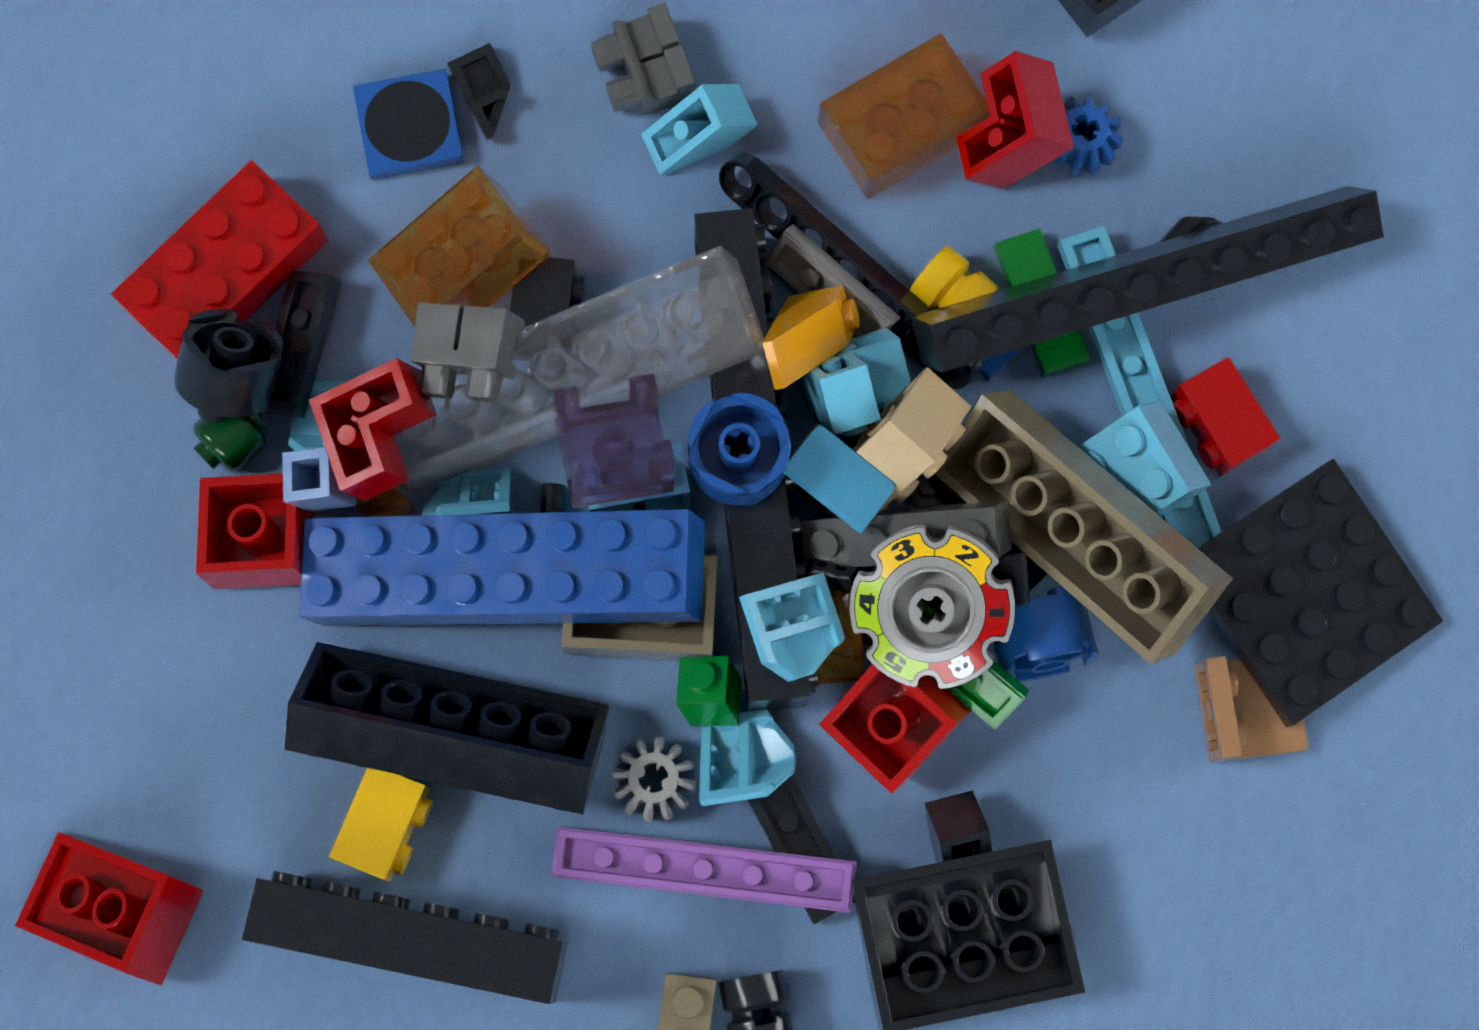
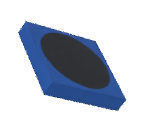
[353,68,464,180]

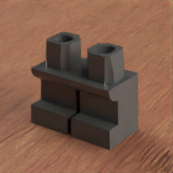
[591,2,696,115]
[411,302,525,403]

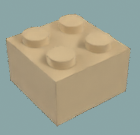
[852,367,972,512]

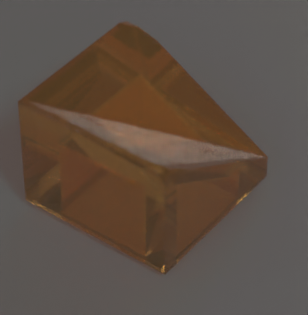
[356,487,415,517]

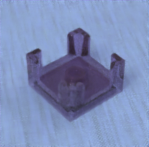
[553,373,675,508]

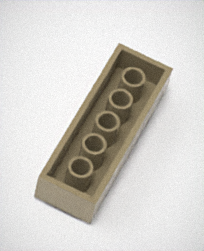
[934,389,1233,665]

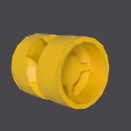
[910,245,1000,309]

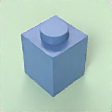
[282,447,356,512]

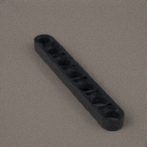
[719,153,981,389]

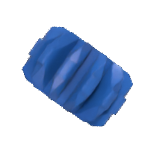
[1053,94,1123,177]

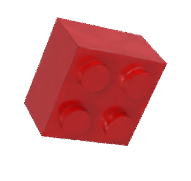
[196,473,313,590]
[819,664,972,794]

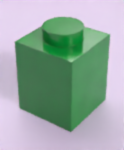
[676,656,742,727]

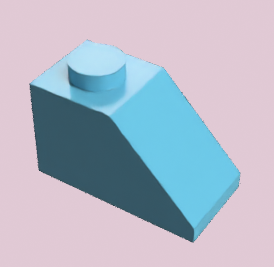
[641,84,758,175]

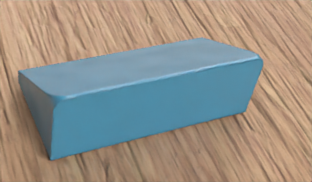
[785,424,896,534]

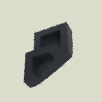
[447,43,511,141]

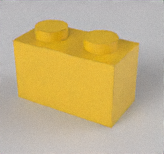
[329,768,433,882]

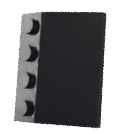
[851,840,1086,1030]

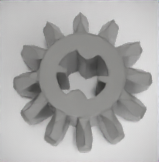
[611,737,696,823]

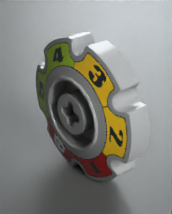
[850,524,1015,689]

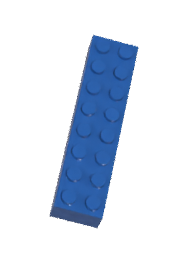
[299,509,705,626]

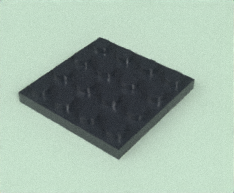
[1198,458,1443,728]

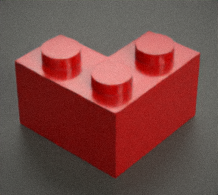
[956,51,1074,189]
[309,358,437,501]

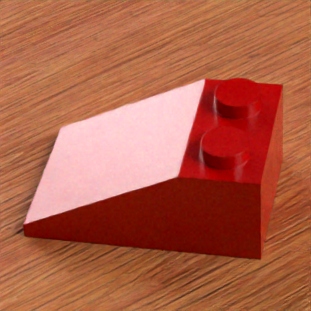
[15,832,204,986]

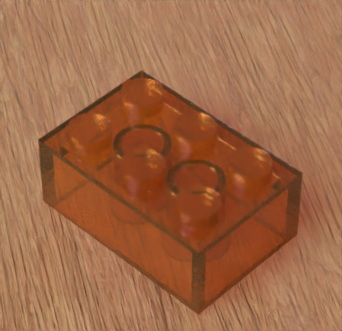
[817,33,990,199]
[368,165,552,327]

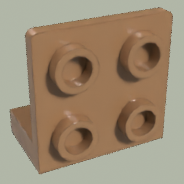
[1194,656,1308,763]

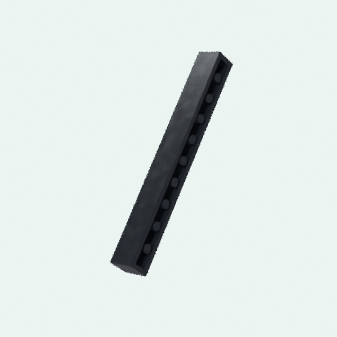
[911,186,1384,373]

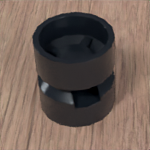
[718,970,793,1030]

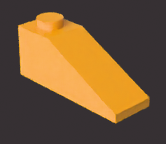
[762,285,859,390]

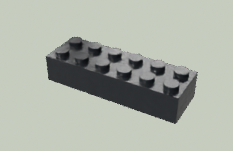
[284,642,609,815]
[242,871,568,1004]

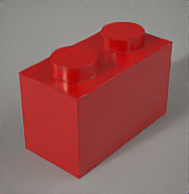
[1170,357,1281,477]

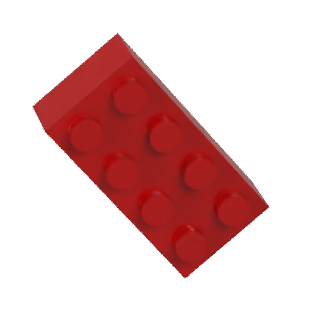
[111,160,328,361]

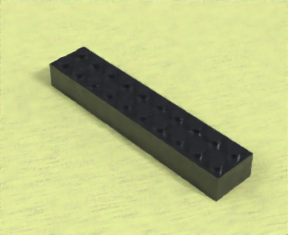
[694,208,818,711]

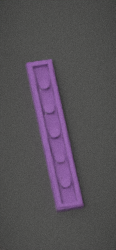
[551,827,857,913]

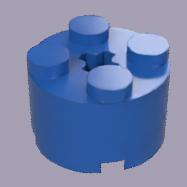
[688,393,791,506]
[993,586,1099,681]

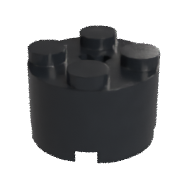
[174,309,283,423]

